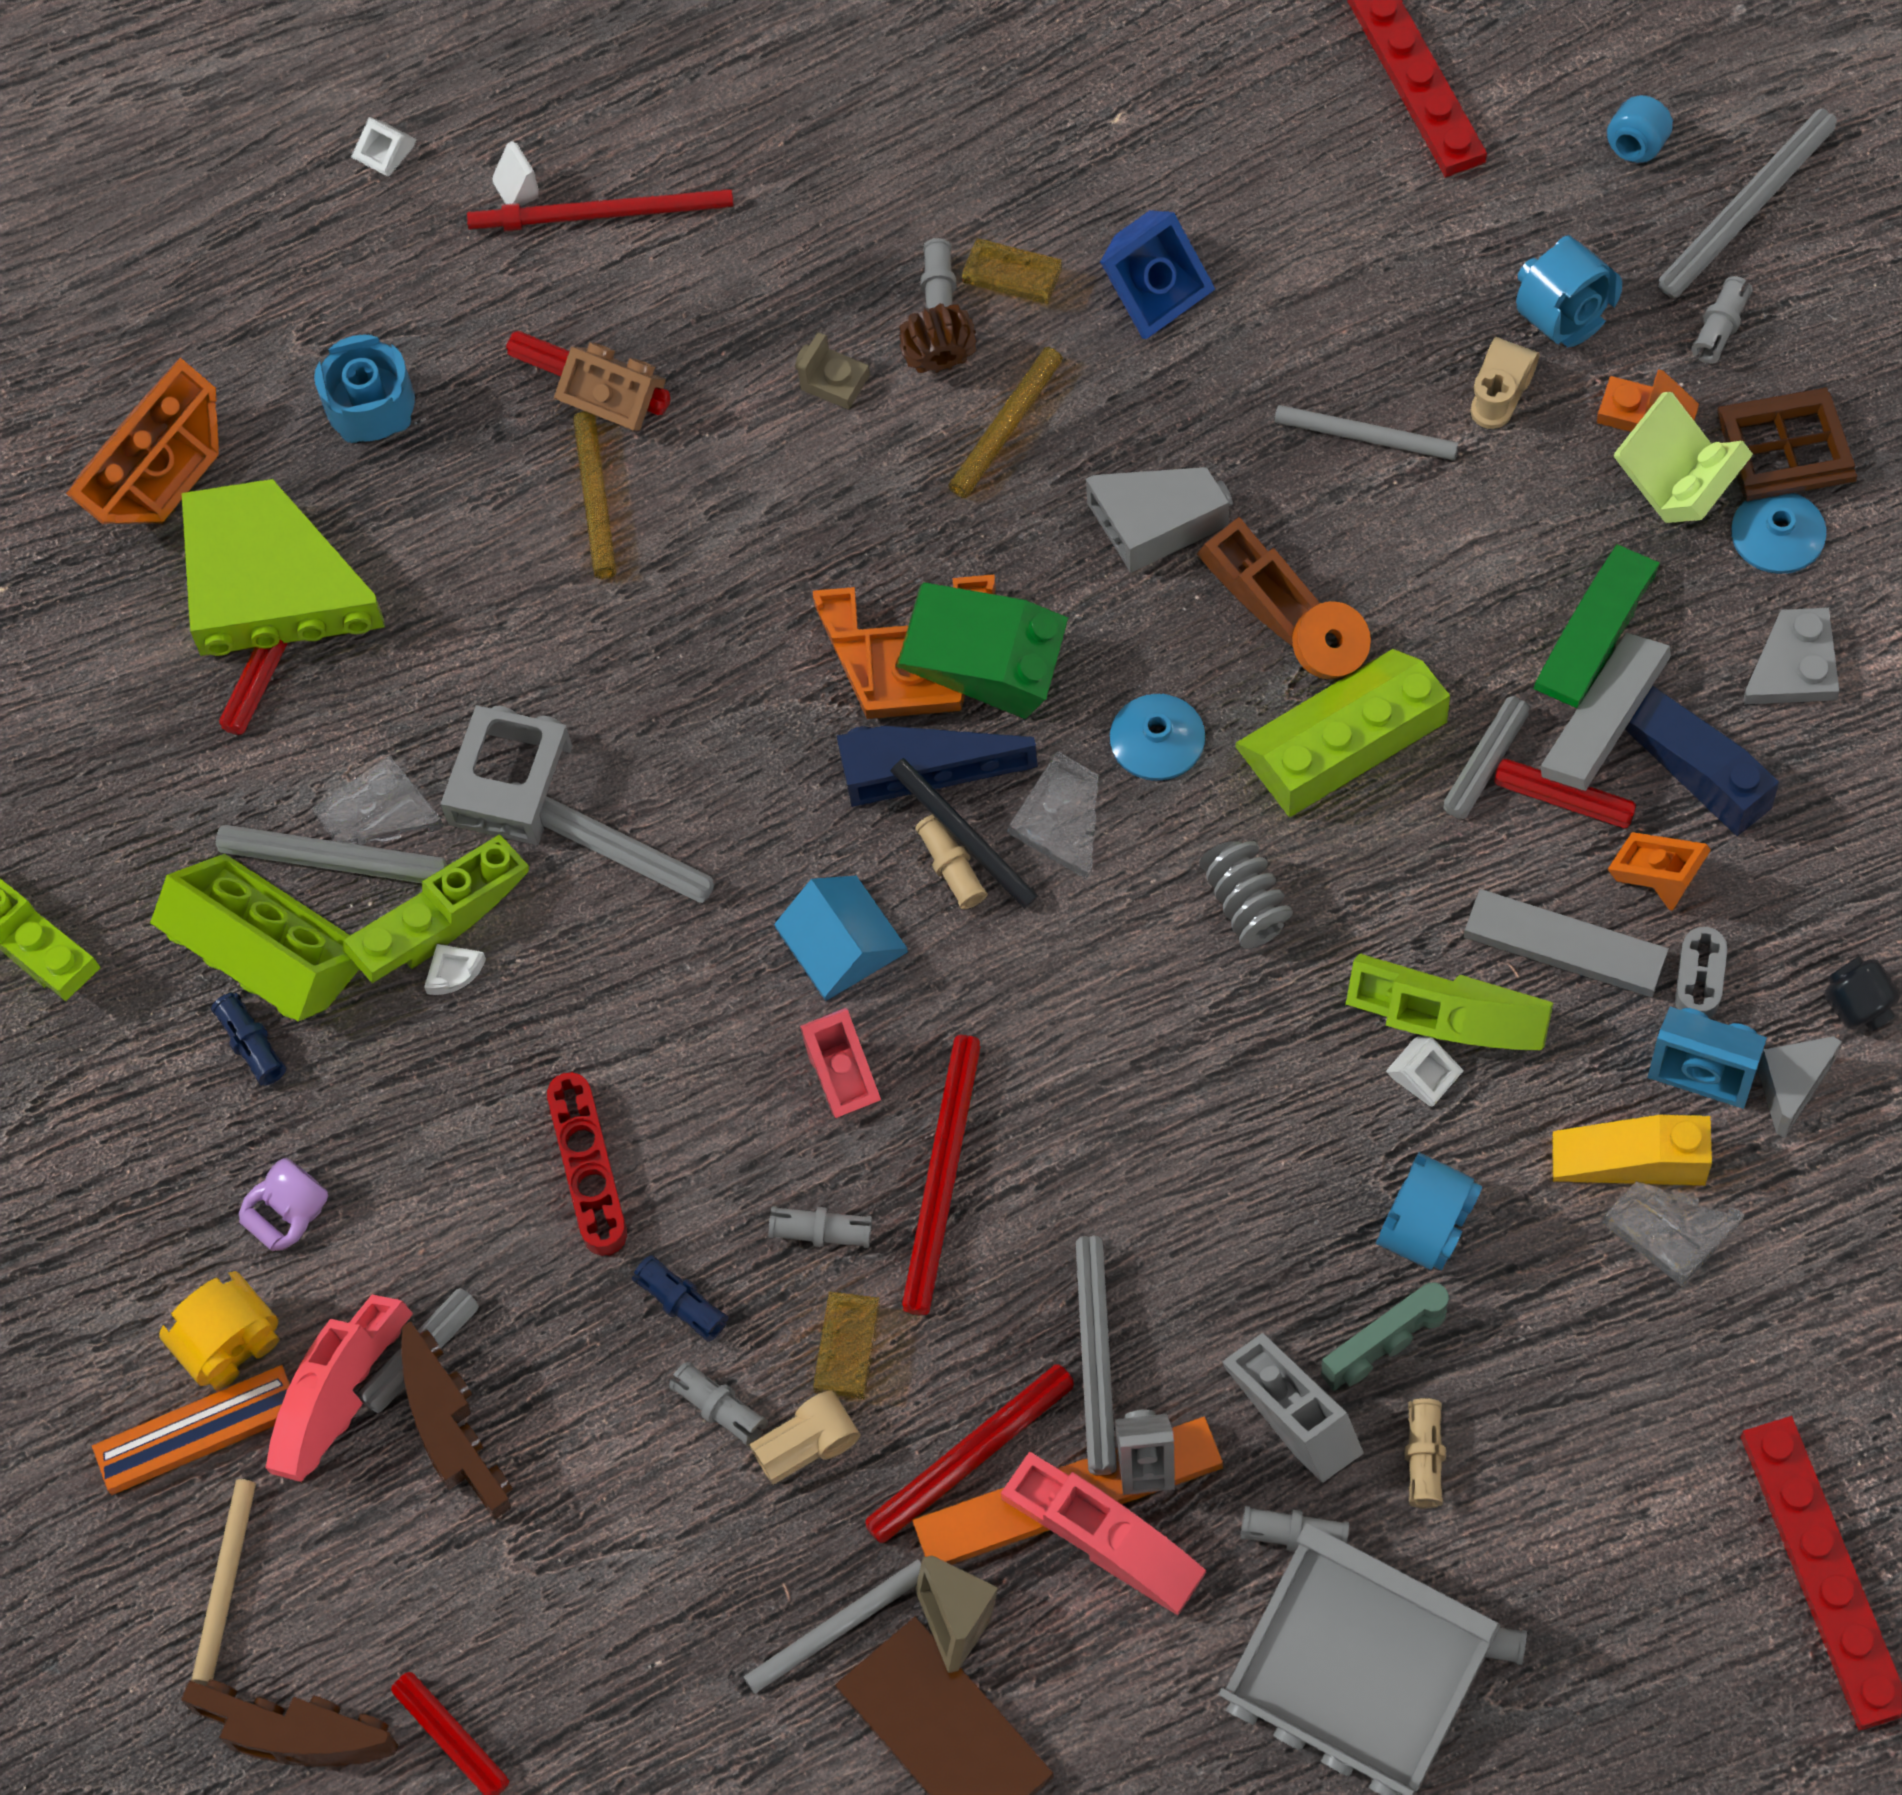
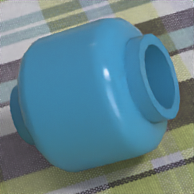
[1607,95,1673,163]

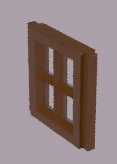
[1717,387,1857,501]

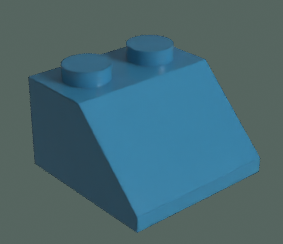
[1647,1007,1767,1109]

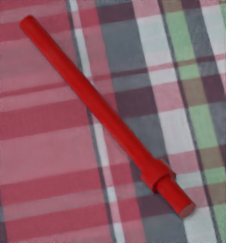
[467,189,734,231]

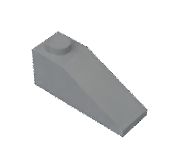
[1222,1333,1364,1483]
[1115,1410,1175,1495]

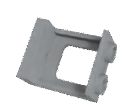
[440,705,573,845]

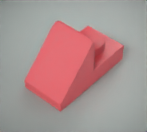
[800,1008,881,1118]

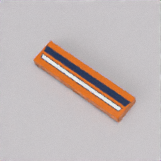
[91,1365,290,1495]

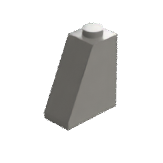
[1086,467,1233,573]

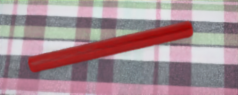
[902,1034,981,1316]

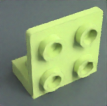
[1614,392,1753,523]

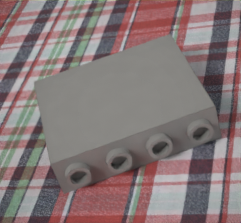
[1218,1522,1501,1795]

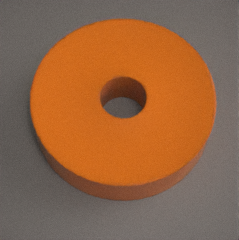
[1292,601,1371,680]

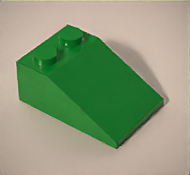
[896,582,1068,719]

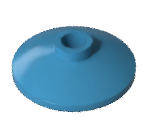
[1731,493,1826,574]
[1110,694,1205,781]

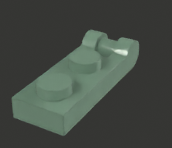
[1321,1282,1449,1391]

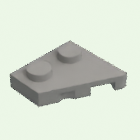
[1744,608,1840,705]

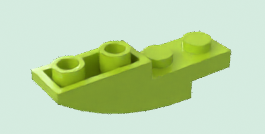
[343,834,529,983]
[0,879,101,1001]
[1346,954,1554,1050]

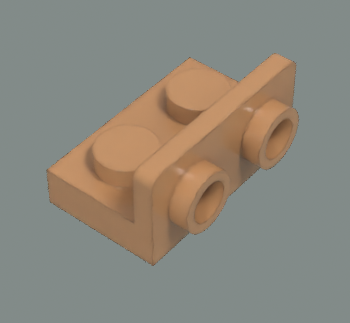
[554,342,666,431]

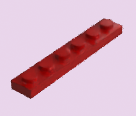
[1347,0,1487,178]
[1740,1416,1902,1731]

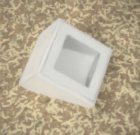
[351,117,417,176]
[492,141,540,206]
[1386,1036,1464,1106]

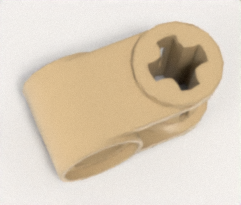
[1470,337,1540,429]

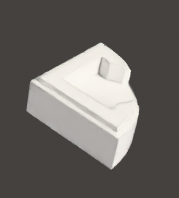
[424,944,486,995]

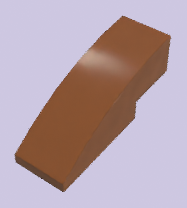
[1196,517,1320,647]

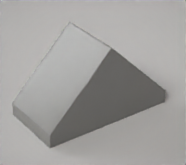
[1758,1036,1842,1138]

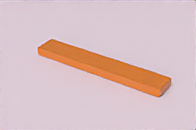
[912,1416,1223,1565]

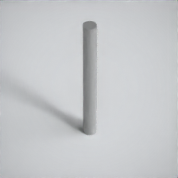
[1274,405,1459,461]
[743,1559,921,1694]

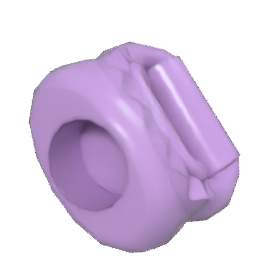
[239,1158,328,1251]

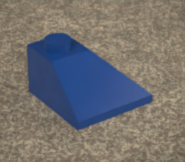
[1100,210,1215,339]

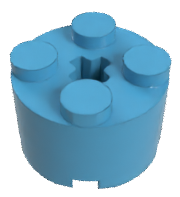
[1516,235,1622,347]
[315,335,415,443]
[1375,1152,1483,1271]

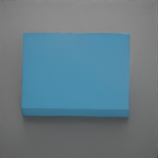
[774,875,908,1001]

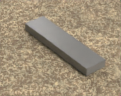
[1540,633,1671,791]
[1464,889,1669,998]

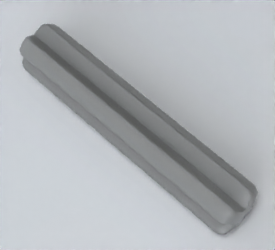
[1443,696,1530,820]
[359,1288,479,1413]

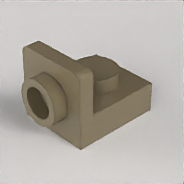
[795,332,870,410]

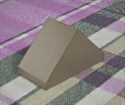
[915,1556,998,1673]

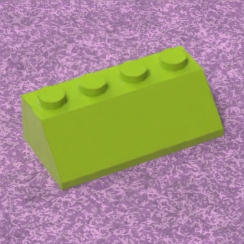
[1235,649,1450,818]
[150,854,360,1022]

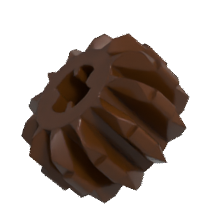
[899,303,977,374]

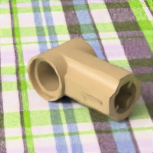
[749,1391,860,1485]

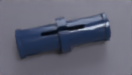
[211,992,287,1086]
[632,1255,728,1342]

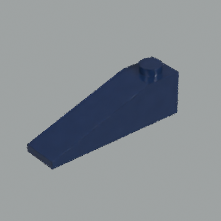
[1625,686,1779,836]
[837,726,1038,807]

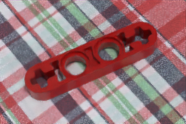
[547,1072,627,1256]

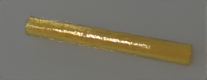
[948,347,1063,498]
[573,411,617,579]

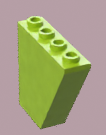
[182,479,385,656]

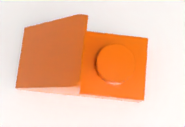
[1596,369,1699,432]
[1608,832,1711,911]

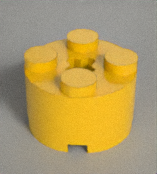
[159,1271,280,1391]

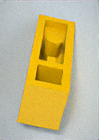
[1552,1115,1712,1186]

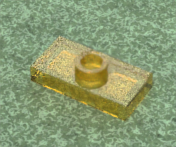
[962,238,1062,305]
[813,1292,880,1400]

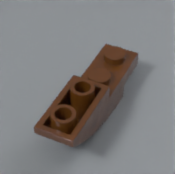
[401,1321,513,1520]
[181,1679,399,1767]

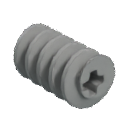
[1199,841,1293,949]

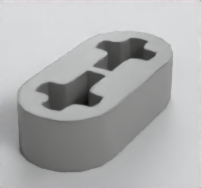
[1675,927,1727,1019]

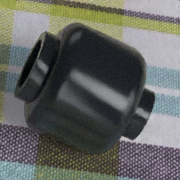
[1824,955,1901,1032]

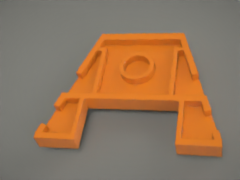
[813,574,996,719]

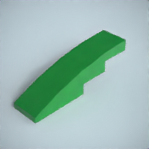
[1533,544,1660,708]

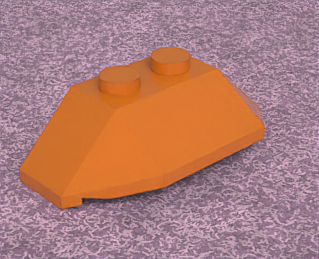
[66,358,219,524]

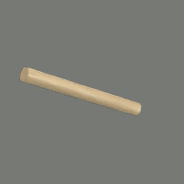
[191,1479,256,1685]

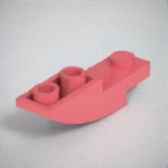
[266,1294,413,1482]
[1001,1451,1206,1616]

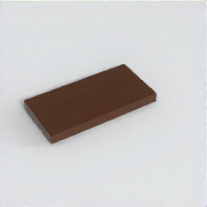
[835,1616,1054,1795]

